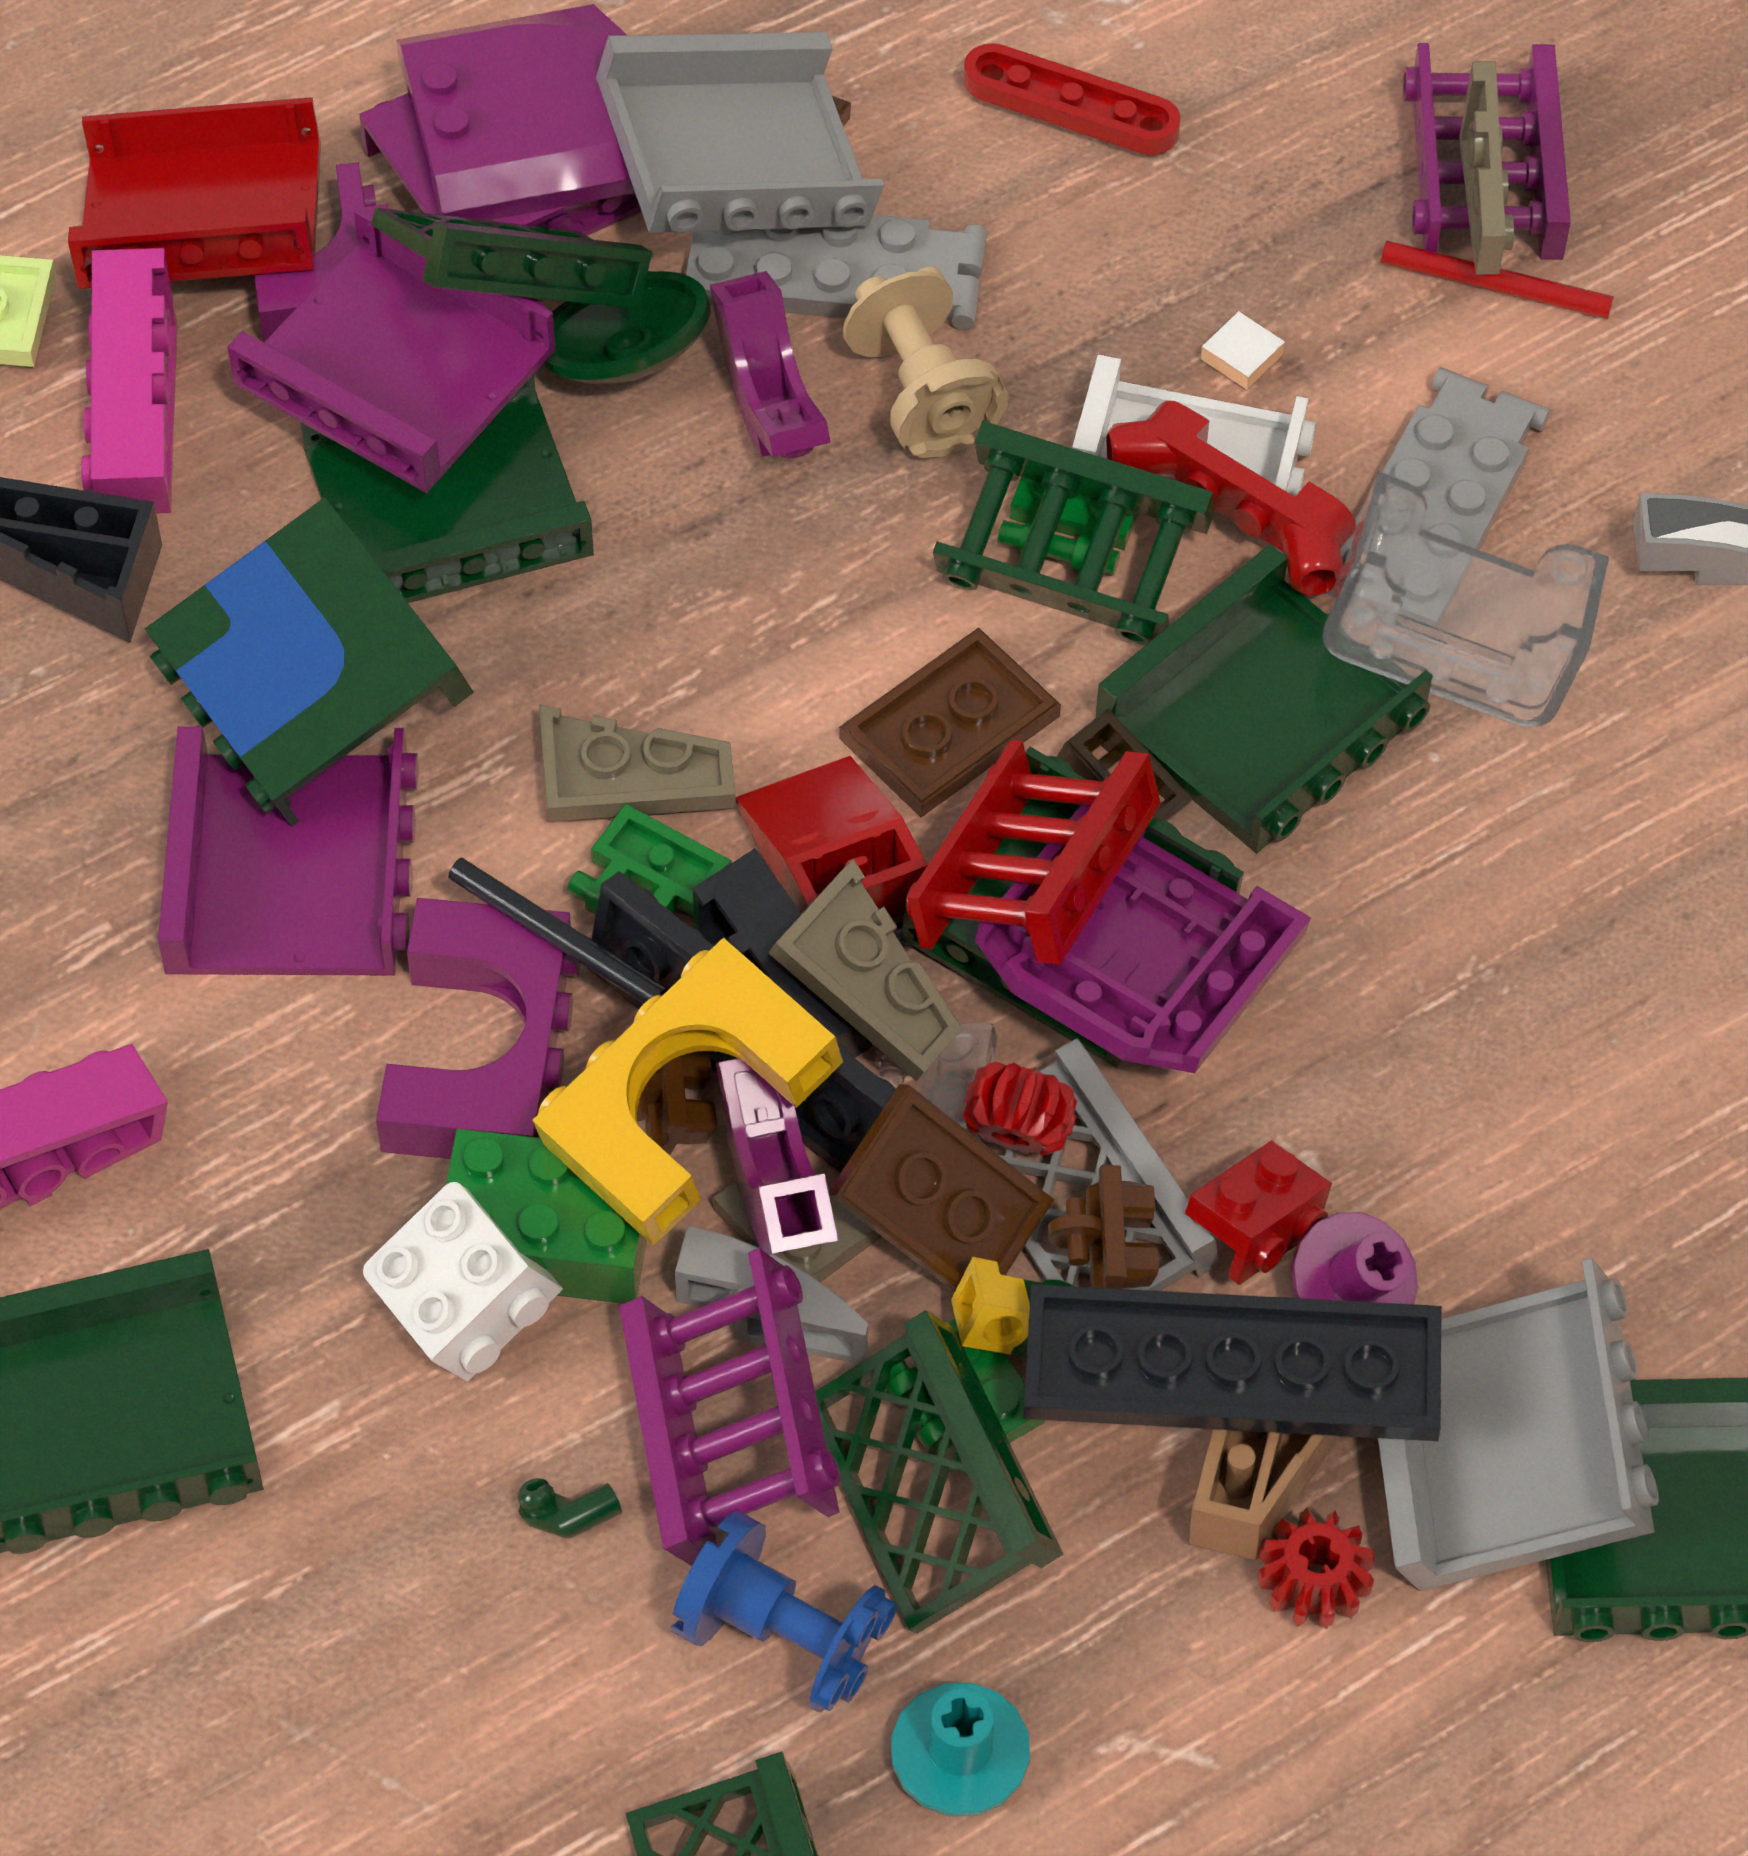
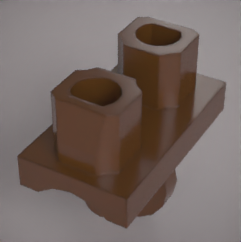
[637,1051,717,1155]
[1048,1164,1159,1289]

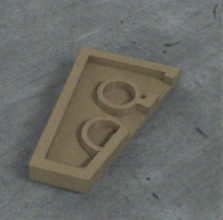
[1459,61,1514,275]
[539,704,736,822]
[769,859,962,1082]

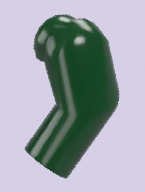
[517,1478,622,1538]

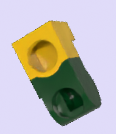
[951,1257,1073,1357]

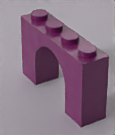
[376,898,581,1159]

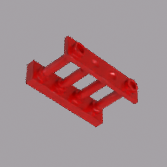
[906,740,1161,965]

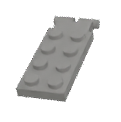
[686,214,987,330]
[1325,367,1551,637]

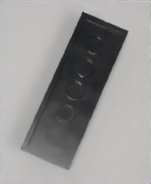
[586,871,896,1173]
[1024,1284,1442,1441]

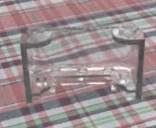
[1322,471,1609,728]

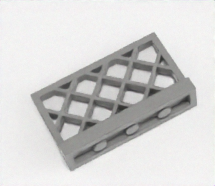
[956,1038,1220,1291]

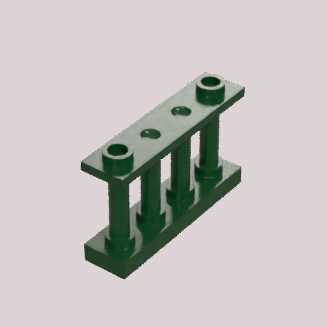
[933,421,1215,645]

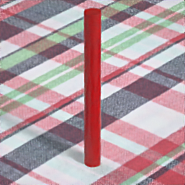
[1381,240,1614,319]

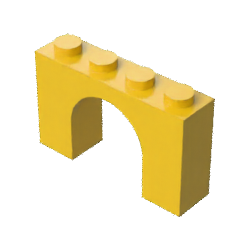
[532,938,843,1246]

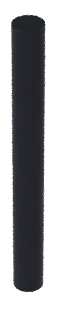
[448,858,669,1003]

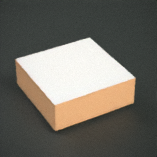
[1201,311,1285,390]

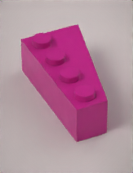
[81,248,178,514]
[0,1044,168,1209]

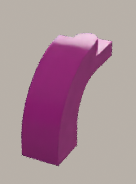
[254,162,389,342]
[710,271,830,458]
[716,1059,838,1255]

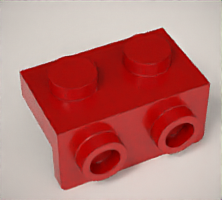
[1185,1140,1332,1285]

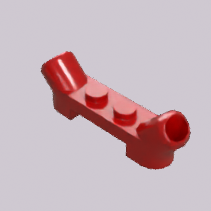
[1106,400,1357,596]

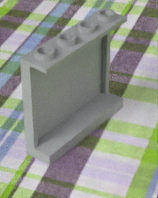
[596,32,884,233]
[1378,1258,1659,1591]

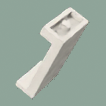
[1072,355,1316,514]

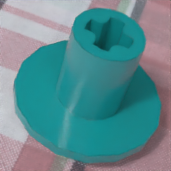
[891,1682,1030,1817]

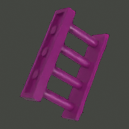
[1403,43,1571,260]
[619,1248,840,1566]

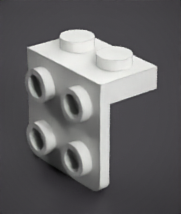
[363,1182,563,1382]

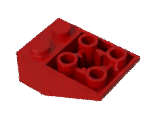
[735,755,928,919]

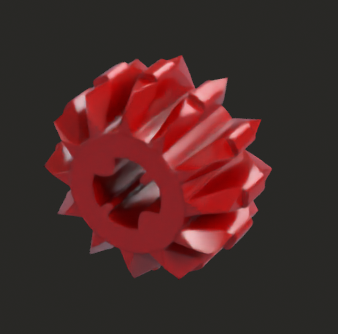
[962,1062,1077,1156]
[1258,1508,1375,1630]

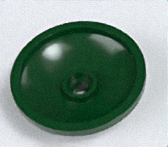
[543,271,711,384]

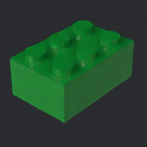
[446,1129,647,1304]

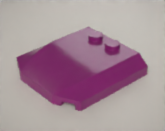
[397,4,635,220]
[975,805,1311,1073]

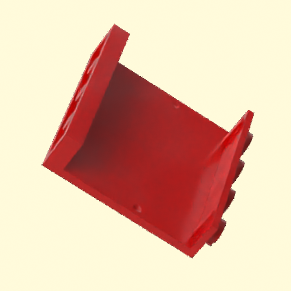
[68,97,321,289]

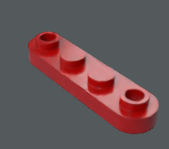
[964,43,1181,155]

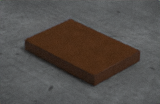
[839,627,1061,818]
[828,1084,1054,1292]

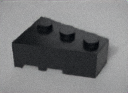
[0,477,162,643]
[693,848,873,1058]

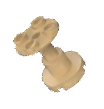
[843,266,1008,458]

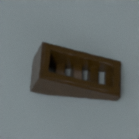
[1056,708,1192,822]

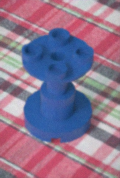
[671,1510,897,1712]

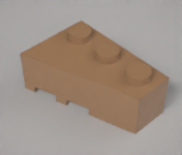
[1189,1429,1340,1560]

